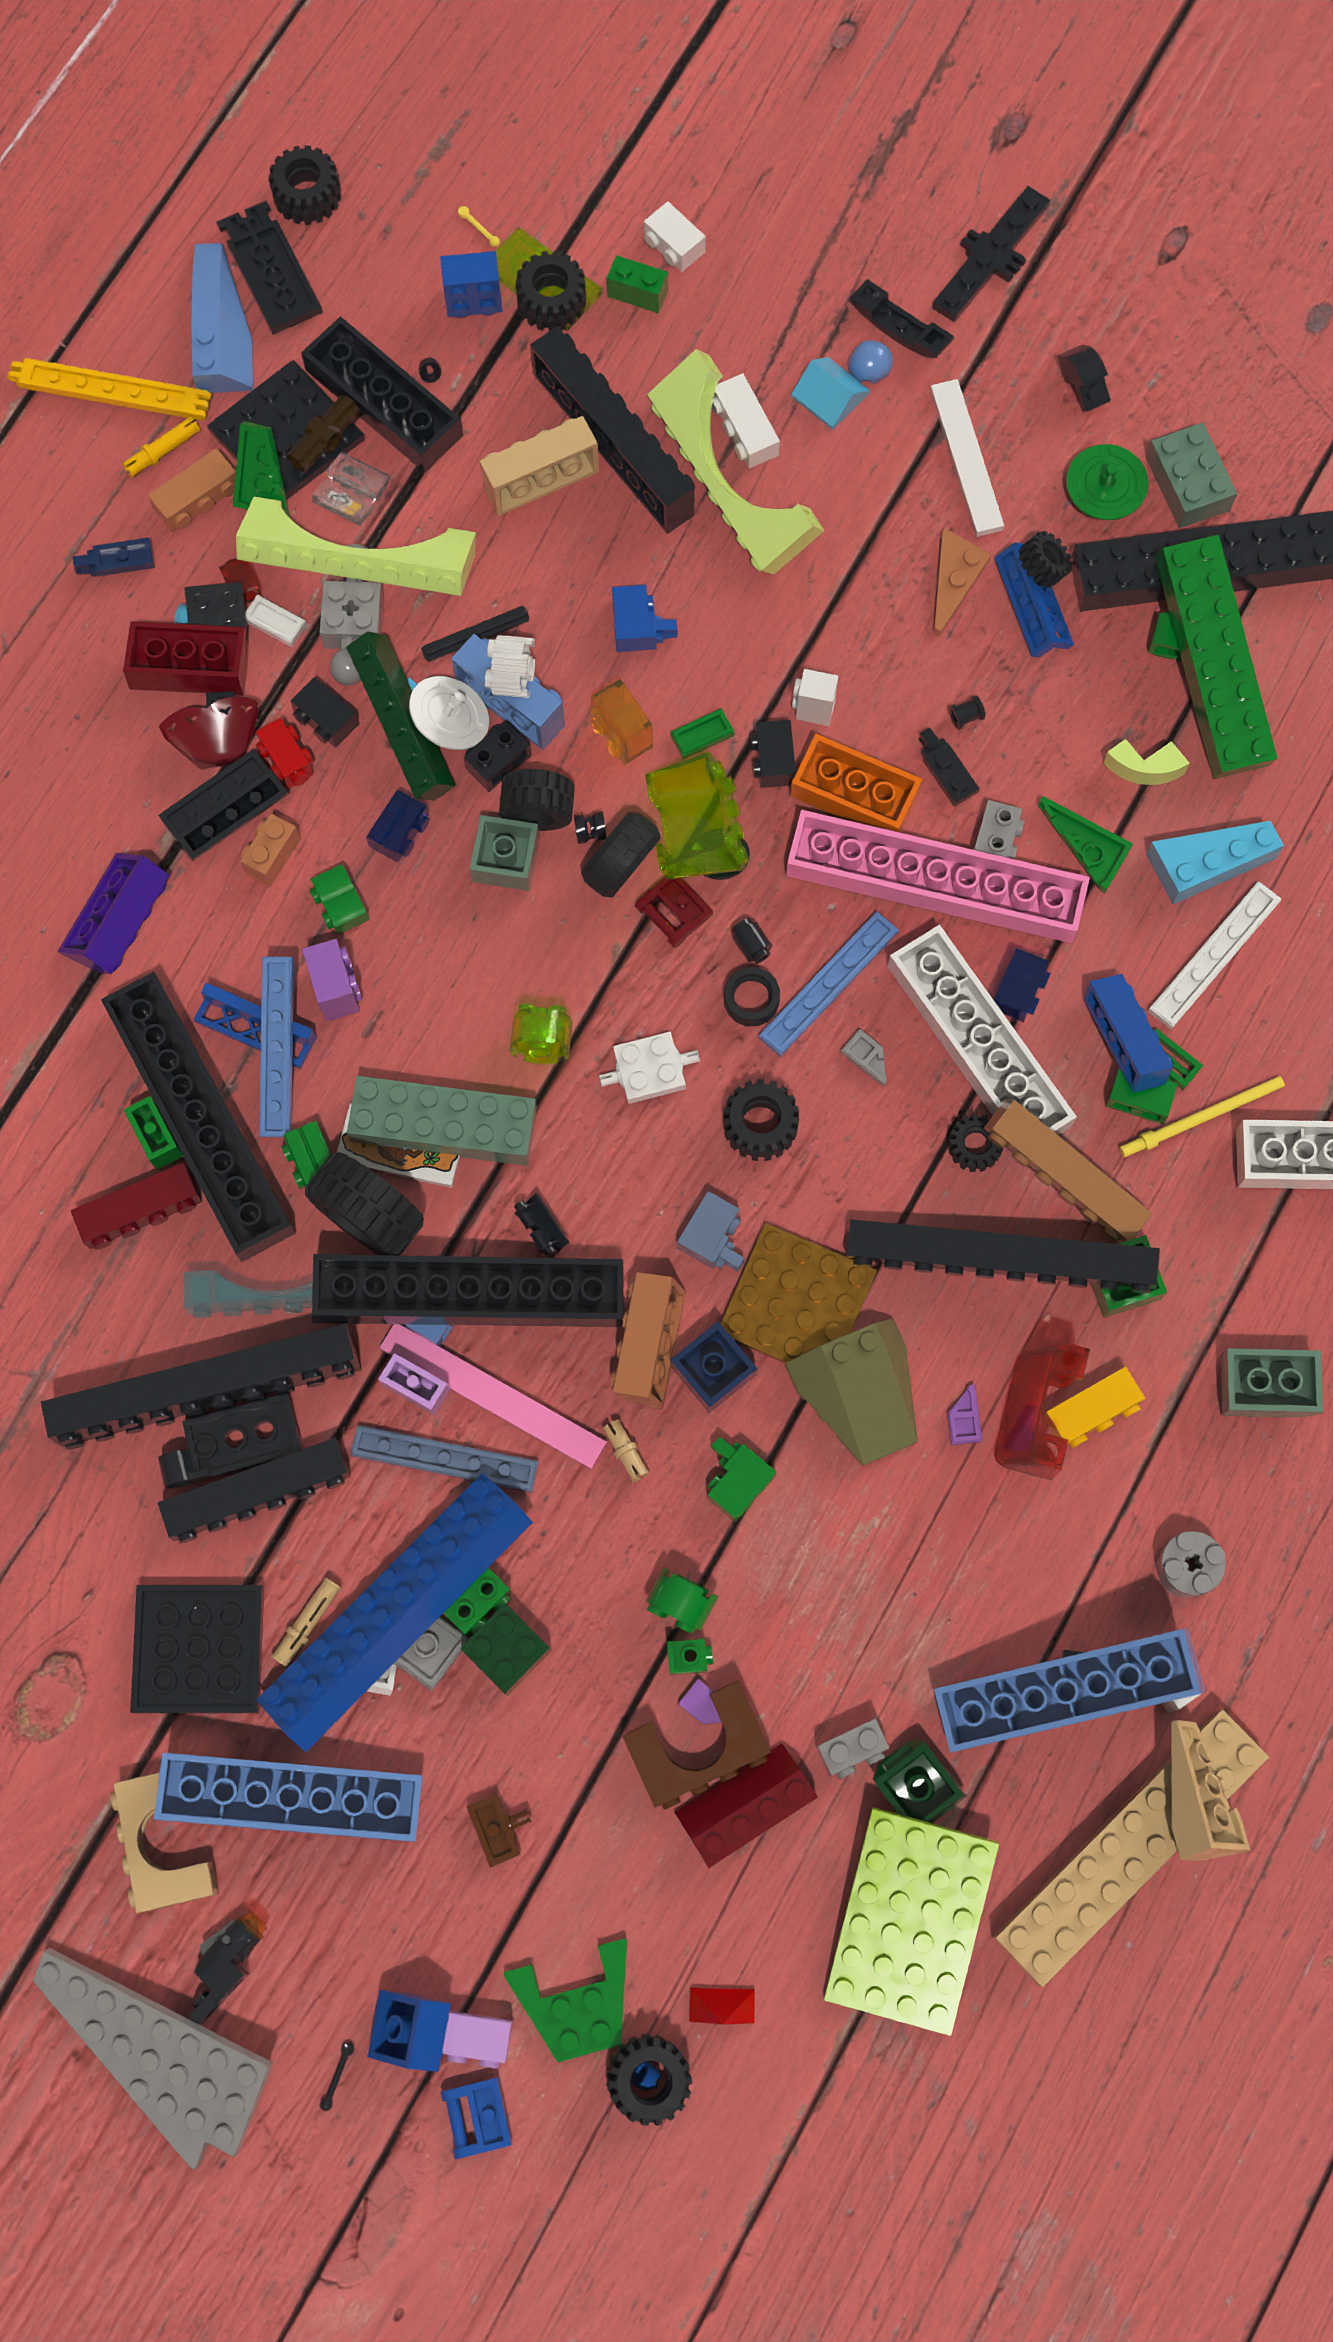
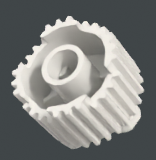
[485,635,536,698]

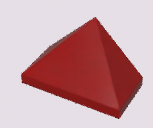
[689,1988,755,2025]

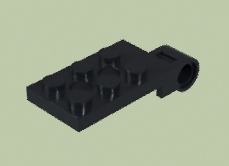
[158,1393,302,1489]

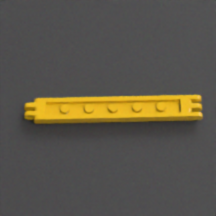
[7,358,212,421]

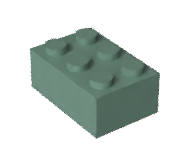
[1146,423,1237,529]

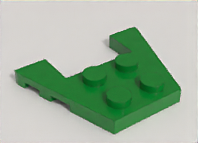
[503,1938,627,2063]

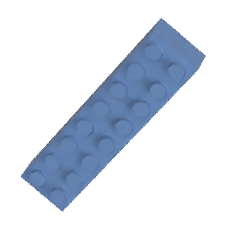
[934,1628,1206,1753]
[154,1753,422,1842]

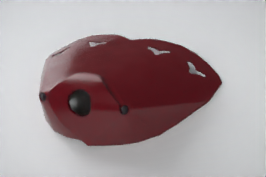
[159,697,258,770]

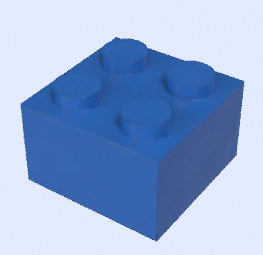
[440,251,503,318]
[367,1990,451,2072]

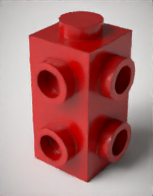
[255,717,314,789]

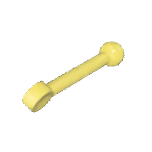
[458,206,500,247]

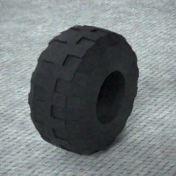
[581,812,661,898]

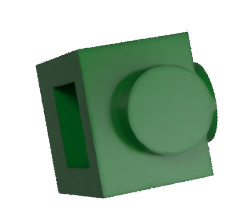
[667,1639,713,1676]

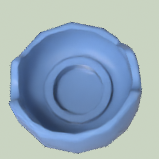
[847,340,893,384]

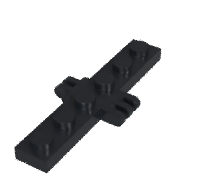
[932,186,1050,323]

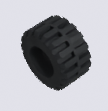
[269,145,341,225]
[515,251,586,331]
[499,769,575,831]
[723,1079,799,1161]
[606,2034,692,2126]

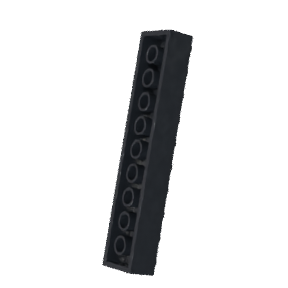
[1070,511,1333,612]
[101,972,296,1262]
[312,1254,624,1327]
[40,1323,361,1450]

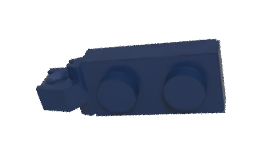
[72,538,154,577]

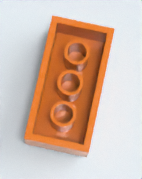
[790,734,923,833]

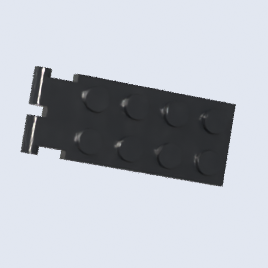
[216,200,323,335]

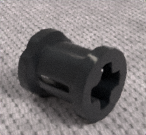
[948,695,986,730]

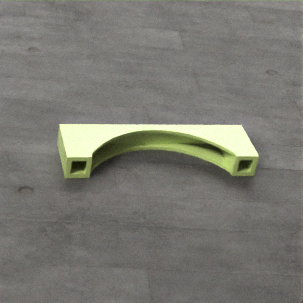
[647,349,825,575]
[236,497,476,596]

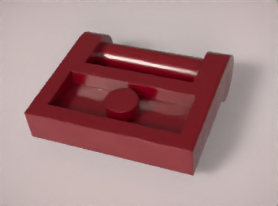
[635,870,713,948]

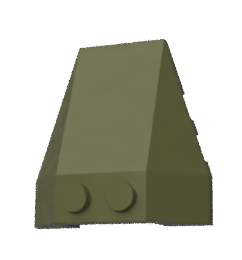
[784,1318,918,1466]

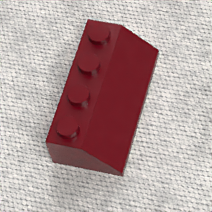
[123,621,247,695]
[674,1743,818,1868]

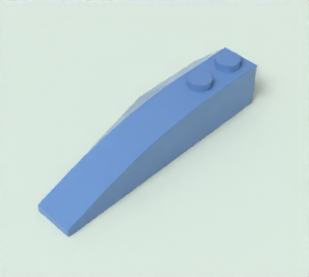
[192,243,254,393]

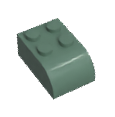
[1220,1348,1323,1418]

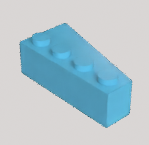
[1146,821,1284,904]

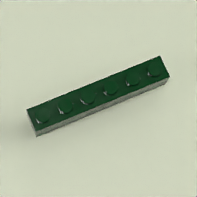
[346,632,456,801]

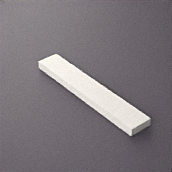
[930,379,1004,537]
[1148,881,1282,1030]

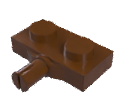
[466,1794,532,1868]

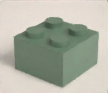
[469,815,540,891]

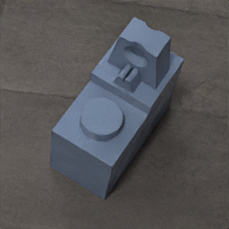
[677,1191,745,1272]

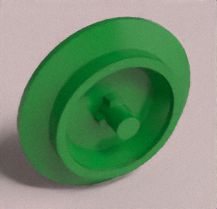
[1066,444,1148,521]

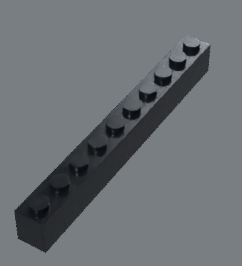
[846,1219,1160,1294]

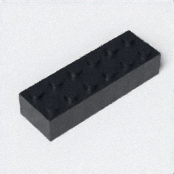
[301,316,463,473]

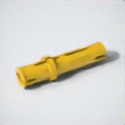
[121,416,200,478]

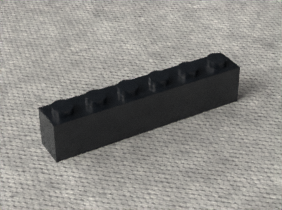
[158,1438,351,1544]

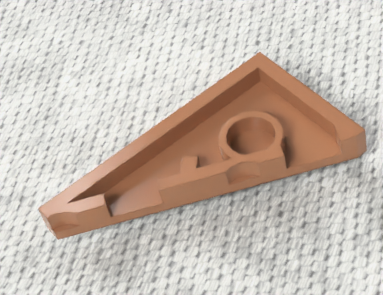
[934,528,992,637]

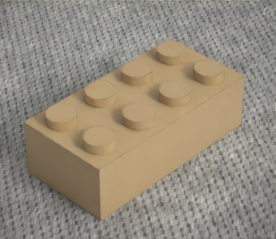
[480,416,599,516]

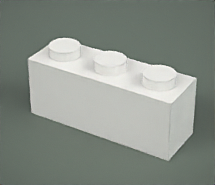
[712,373,780,469]

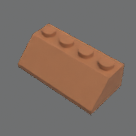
[611,1272,686,1410]

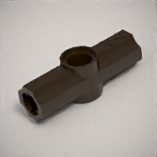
[286,395,361,473]

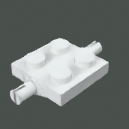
[599,1032,700,1104]

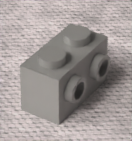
[974,800,1025,859]
[816,1719,889,1779]

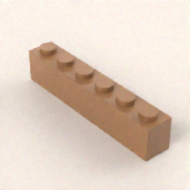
[984,1099,1152,1242]

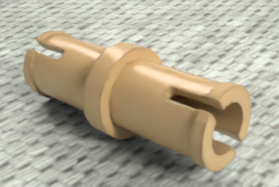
[603,1419,649,1483]

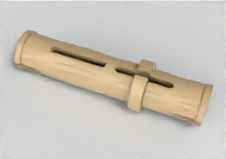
[270,1577,341,1668]

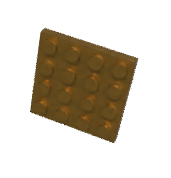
[721,1223,877,1363]

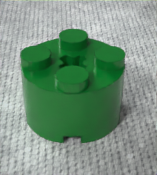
[646,1567,719,1633]

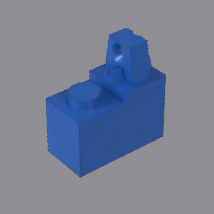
[612,585,678,652]

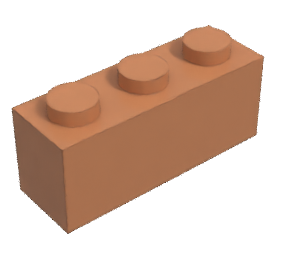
[148,448,236,533]

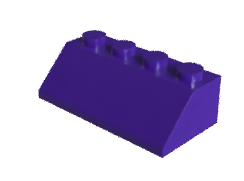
[57,853,170,974]

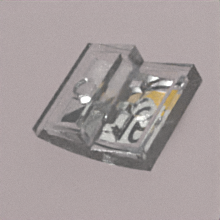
[312,452,390,526]

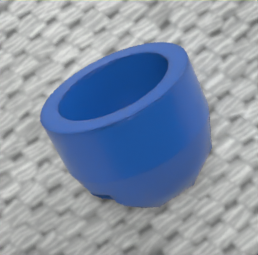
[632,2061,661,2091]

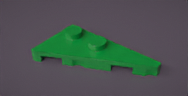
[1038,796,1133,894]

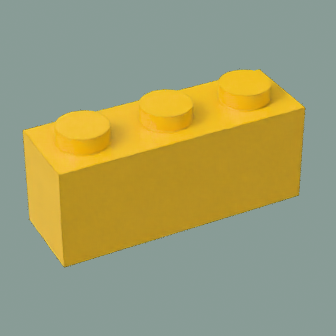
[1043,1367,1145,1449]

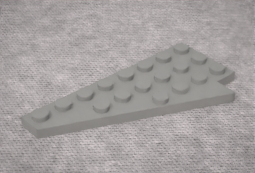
[33,1948,273,2170]

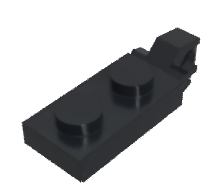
[919,728,980,807]

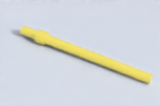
[1119,1076,1285,1158]

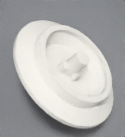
[409,676,489,750]

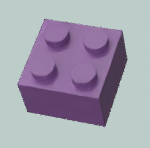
[302,939,362,1022]

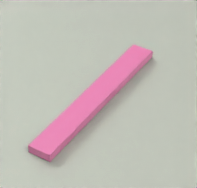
[380,1324,607,1470]

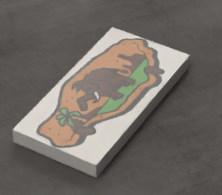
[337,1104,460,1188]

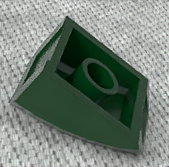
[873,1740,967,1824]

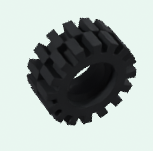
[1019,531,1073,588]
[948,1114,1003,1172]

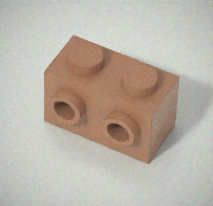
[240,813,301,887]

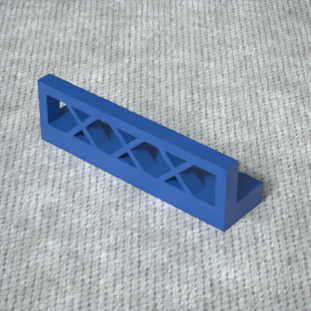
[995,542,1074,658]
[194,983,316,1069]

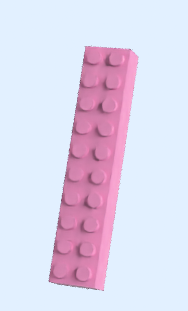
[786,810,1090,943]

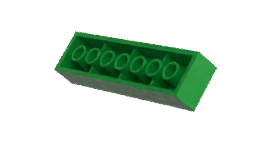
[1155,535,1278,780]

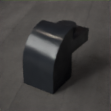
[1057,345,1111,412]

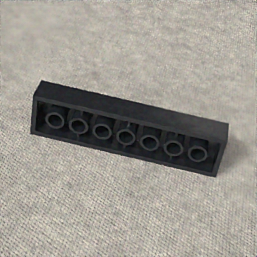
[530,326,695,534]

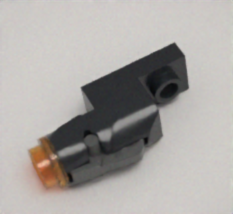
[189,1910,268,2025]

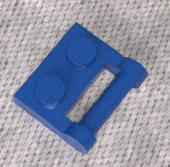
[440,2077,512,2159]

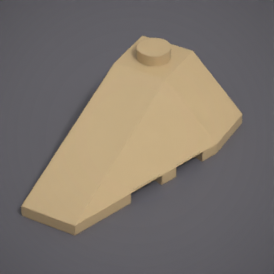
[1171,1720,1250,1861]

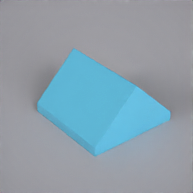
[791,357,870,430]

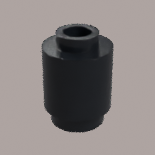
[731,918,772,964]

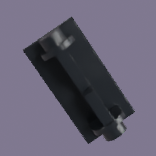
[514,1193,569,1258]

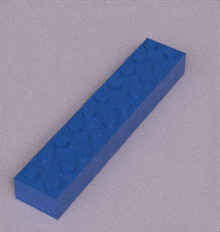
[256,1473,533,1752]

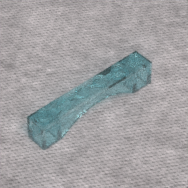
[184,1270,313,1318]

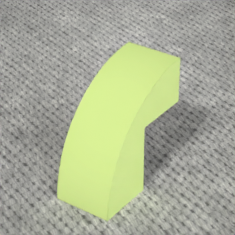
[1103,739,1190,785]

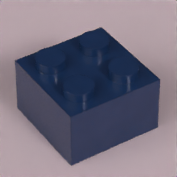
[670,1322,758,1413]

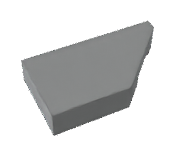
[841,1029,887,1087]

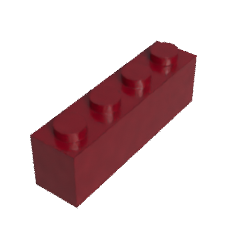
[70,1162,202,1250]

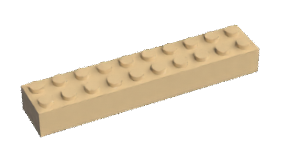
[992,1709,1269,1988]

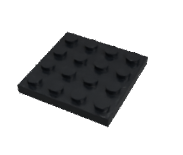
[207,360,365,501]
[130,1585,264,1714]

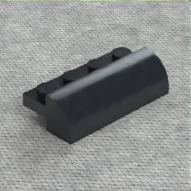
[158,749,288,862]

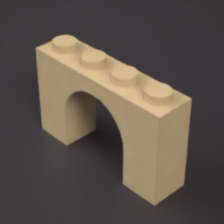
[111,1773,219,1913]

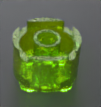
[510,1004,572,1065]

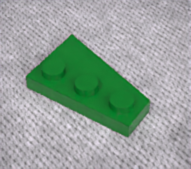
[233,421,290,517]

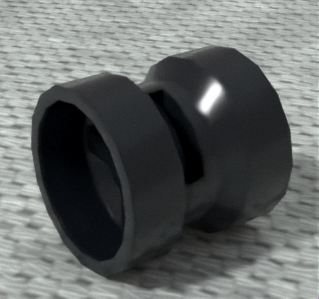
[574,811,606,844]

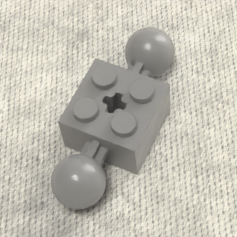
[320,544,385,686]

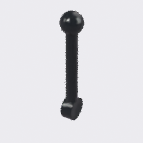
[320,2043,354,2111]

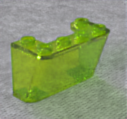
[645,751,748,880]

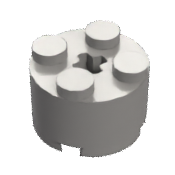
[1156,1531,1226,1598]

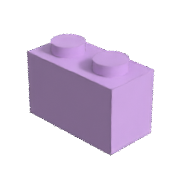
[378,1353,450,1416]
[443,2011,513,2068]

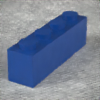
[1083,974,1173,1093]

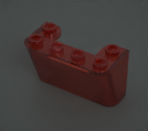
[994,1344,1090,1480]

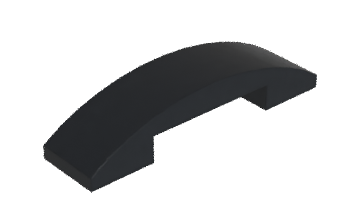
[850,279,954,358]

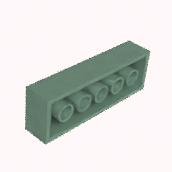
[347,1076,537,1166]

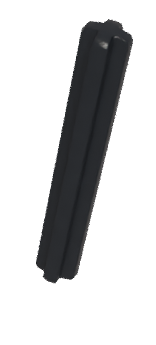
[421,606,529,662]

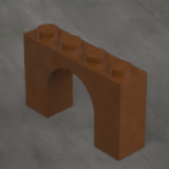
[622,1680,771,1810]

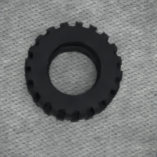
[305,1152,424,1256]

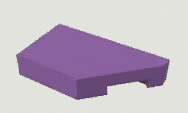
[947,1384,983,1446]
[678,1679,722,1725]

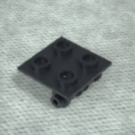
[184,582,249,640]

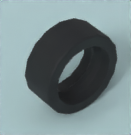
[724,967,780,1026]

